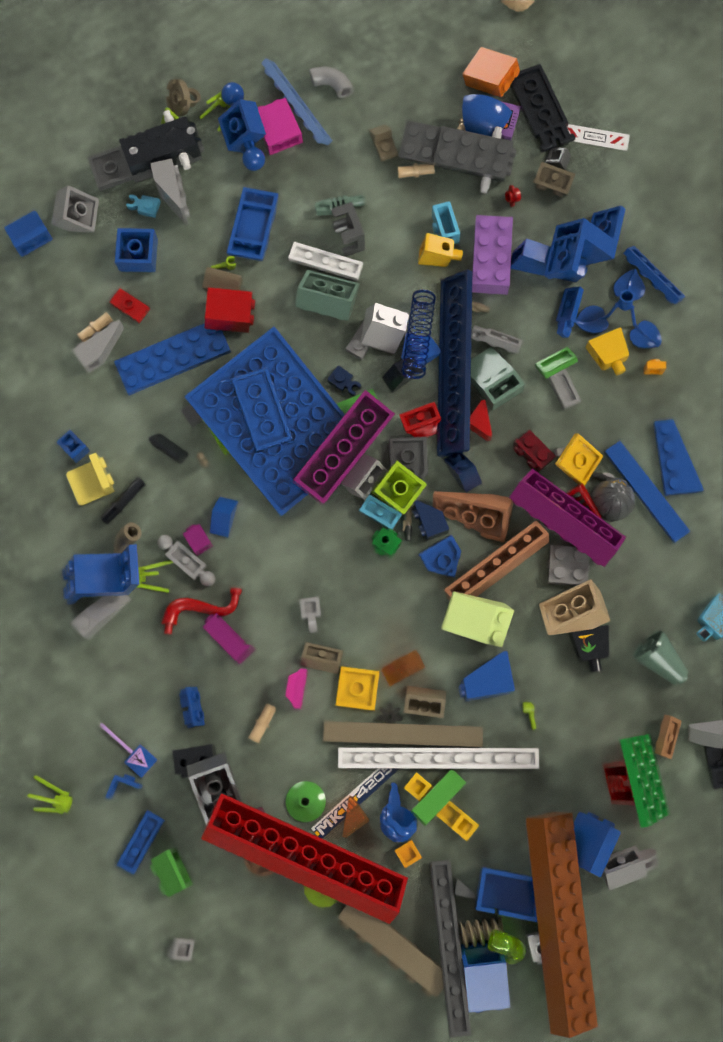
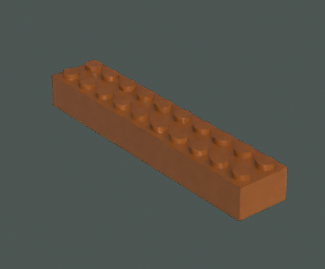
[526,812,598,1038]

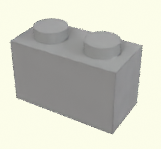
[341,454,387,500]

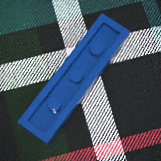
[623,246,686,304]

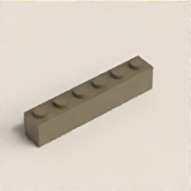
[338,905,443,998]

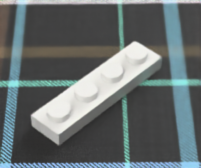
[288,242,363,281]

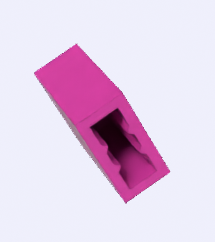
[257,98,303,155]

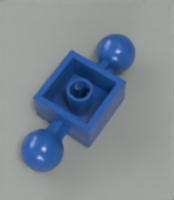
[218,82,266,171]

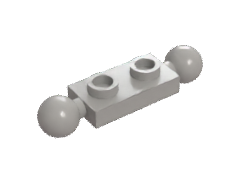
[157,535,215,587]

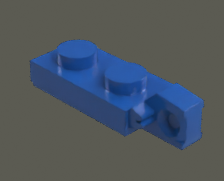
[556,287,584,338]

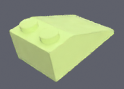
[441,591,514,647]

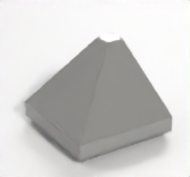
[167,938,194,961]

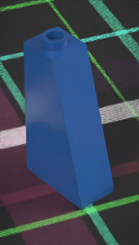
[510,239,587,282]

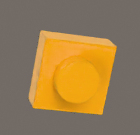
[643,359,666,375]
[394,839,422,868]

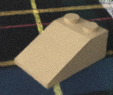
[539,579,611,635]

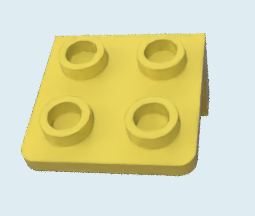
[66,453,115,506]

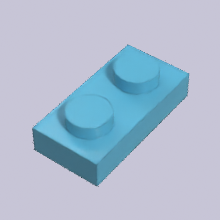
[359,494,402,530]

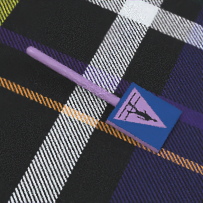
[100,723,158,778]

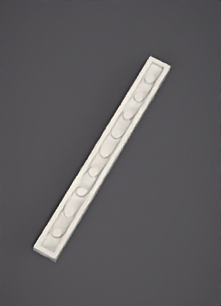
[338,748,539,769]

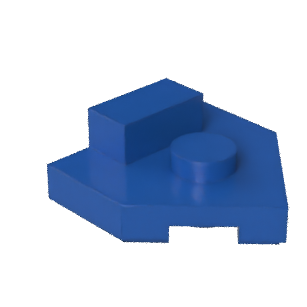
[401,333,441,368]
[418,535,461,578]

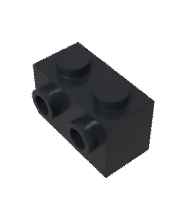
[172,744,216,778]

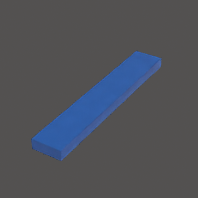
[604,441,691,543]

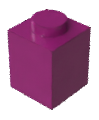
[183,524,213,556]

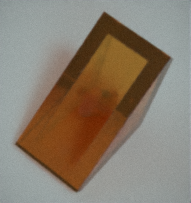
[342,795,370,838]

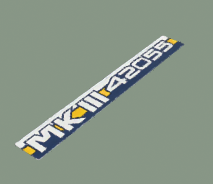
[311,768,400,838]

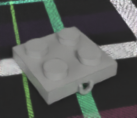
[547,545,590,586]

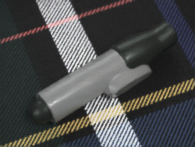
[592,472,629,486]

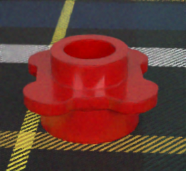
[505,185,521,207]

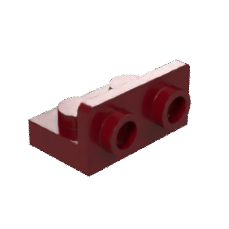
[513,429,556,473]

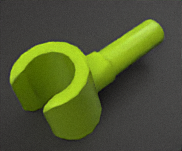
[211,256,236,270]
[522,702,537,730]

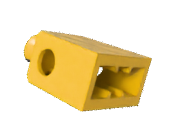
[418,233,463,267]
[586,327,629,376]

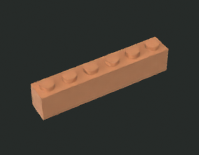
[444,520,549,601]

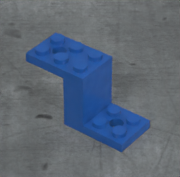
[544,206,626,279]
[62,544,139,604]

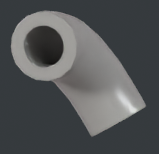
[309,66,354,98]

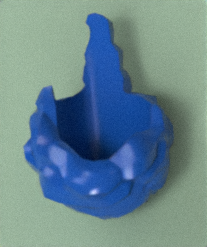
[380,783,417,842]

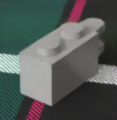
[602,845,658,890]

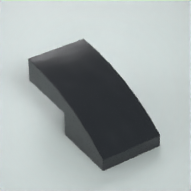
[704,746,723,789]

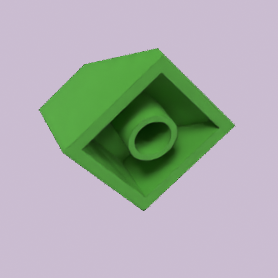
[150,848,193,897]

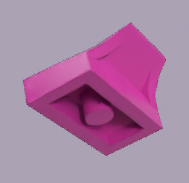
[285,668,308,710]

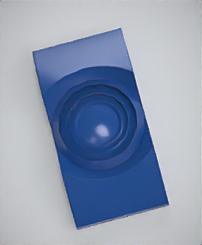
[227,187,279,261]

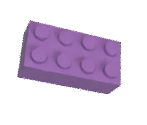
[472,215,513,295]

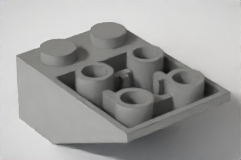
[150,159,190,225]

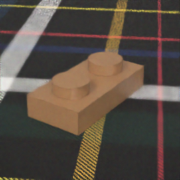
[654,714,682,760]

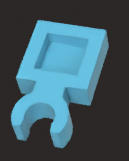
[126,195,161,218]

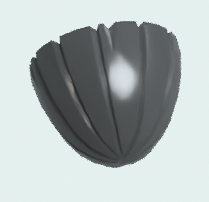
[590,478,635,521]

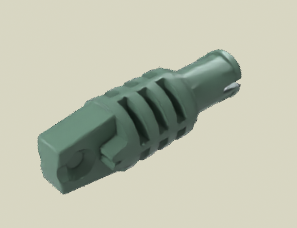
[315,194,365,216]

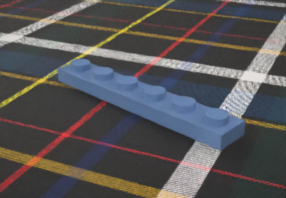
[261,58,333,146]

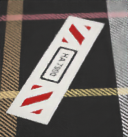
[567,124,630,151]

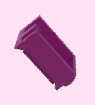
[203,613,256,664]

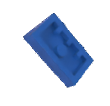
[4,210,53,257]

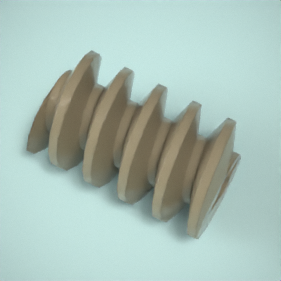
[460,917,504,948]

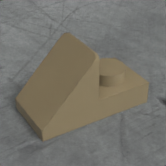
[369,124,398,162]

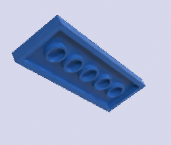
[114,323,231,395]

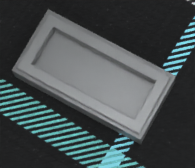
[548,369,581,410]

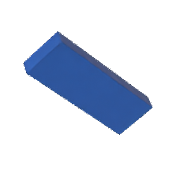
[116,810,165,875]

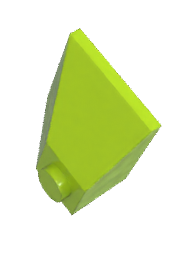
[371,461,427,515]

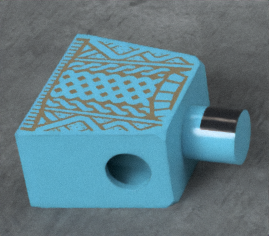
[696,593,723,642]

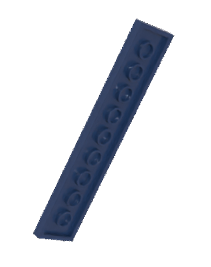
[437,269,473,458]

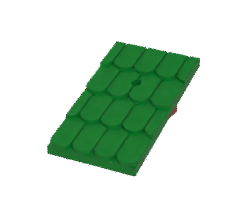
[602,734,670,828]

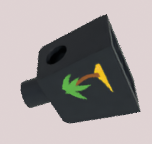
[569,625,609,673]

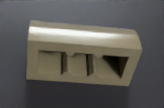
[404,686,446,718]

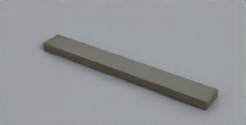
[323,721,483,747]

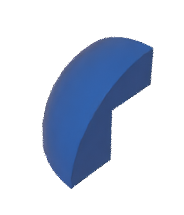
[462,94,512,137]

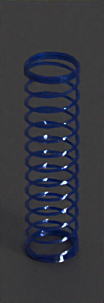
[401,289,436,379]

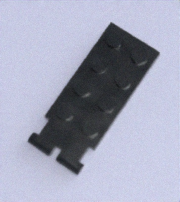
[510,63,575,152]

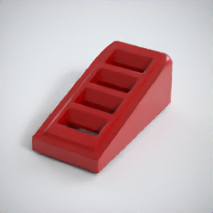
[566,483,602,518]

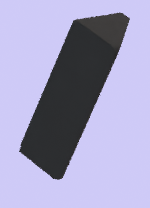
[148,434,189,464]

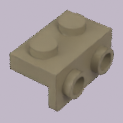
[533,162,576,197]

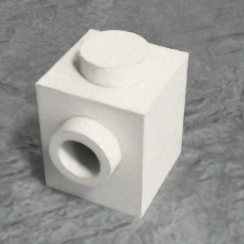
[525,931,542,965]

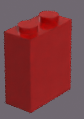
[205,287,255,333]

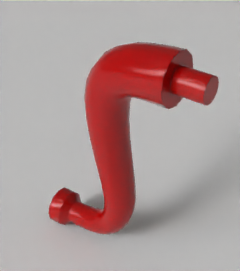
[161,588,242,635]

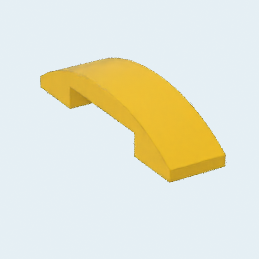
[404,772,479,841]

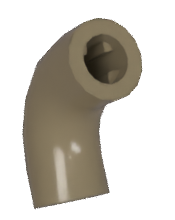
[114,523,142,553]

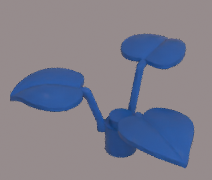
[575,269,662,349]

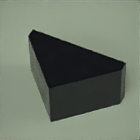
[382,356,423,393]

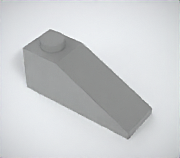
[71,595,132,640]

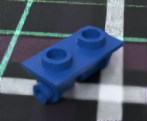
[179,687,205,729]

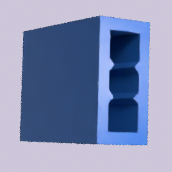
[574,811,621,878]

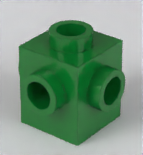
[371,527,402,559]

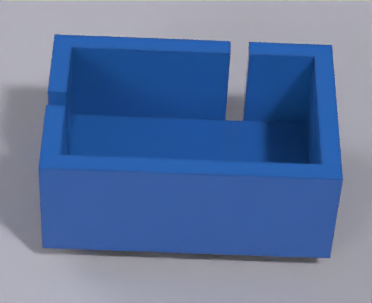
[474,866,537,922]

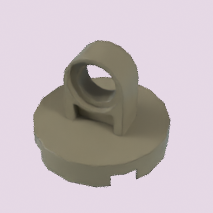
[166,79,201,117]

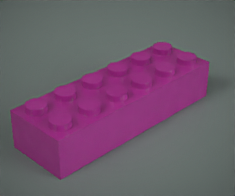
[292,390,395,505]
[509,469,626,568]

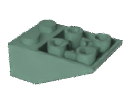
[471,347,525,411]

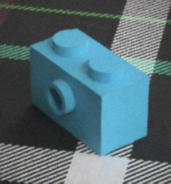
[432,201,460,245]

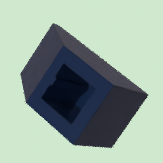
[444,453,482,492]
[412,500,449,541]

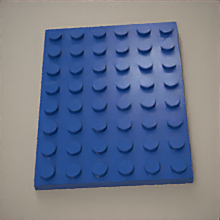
[184,326,345,516]

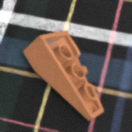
[433,491,513,542]

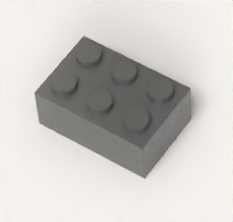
[187,752,244,825]

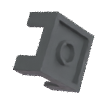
[331,202,365,257]

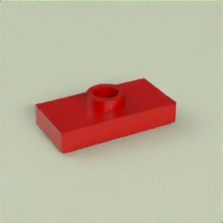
[109,288,150,323]

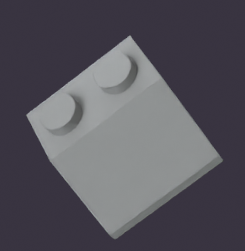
[52,185,99,233]
[360,303,409,354]

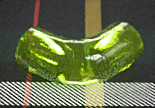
[488,929,526,964]

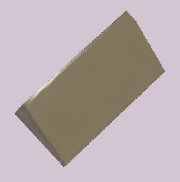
[202,267,243,290]
[300,642,343,674]

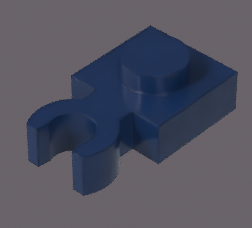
[327,365,362,397]

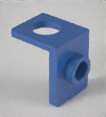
[105,774,143,799]

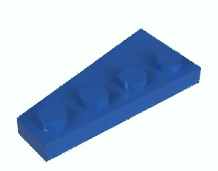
[653,419,704,496]

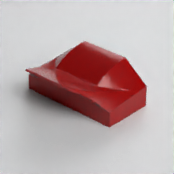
[399,401,441,437]

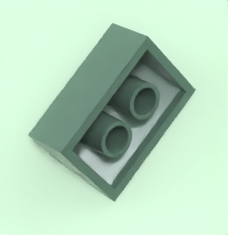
[295,270,360,321]

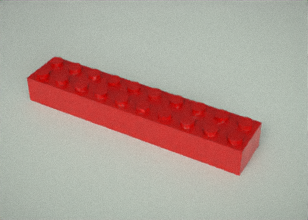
[201,793,408,924]

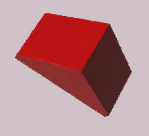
[470,400,492,441]

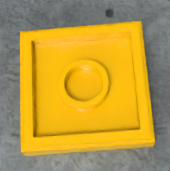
[555,433,603,486]
[335,666,380,711]

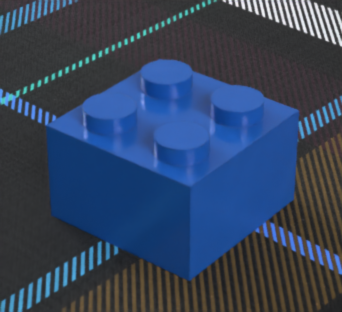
[115,228,158,272]

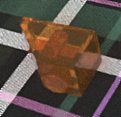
[381,650,425,687]

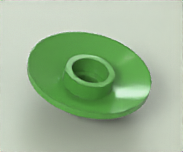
[286,781,326,822]

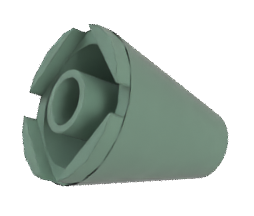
[633,630,688,685]

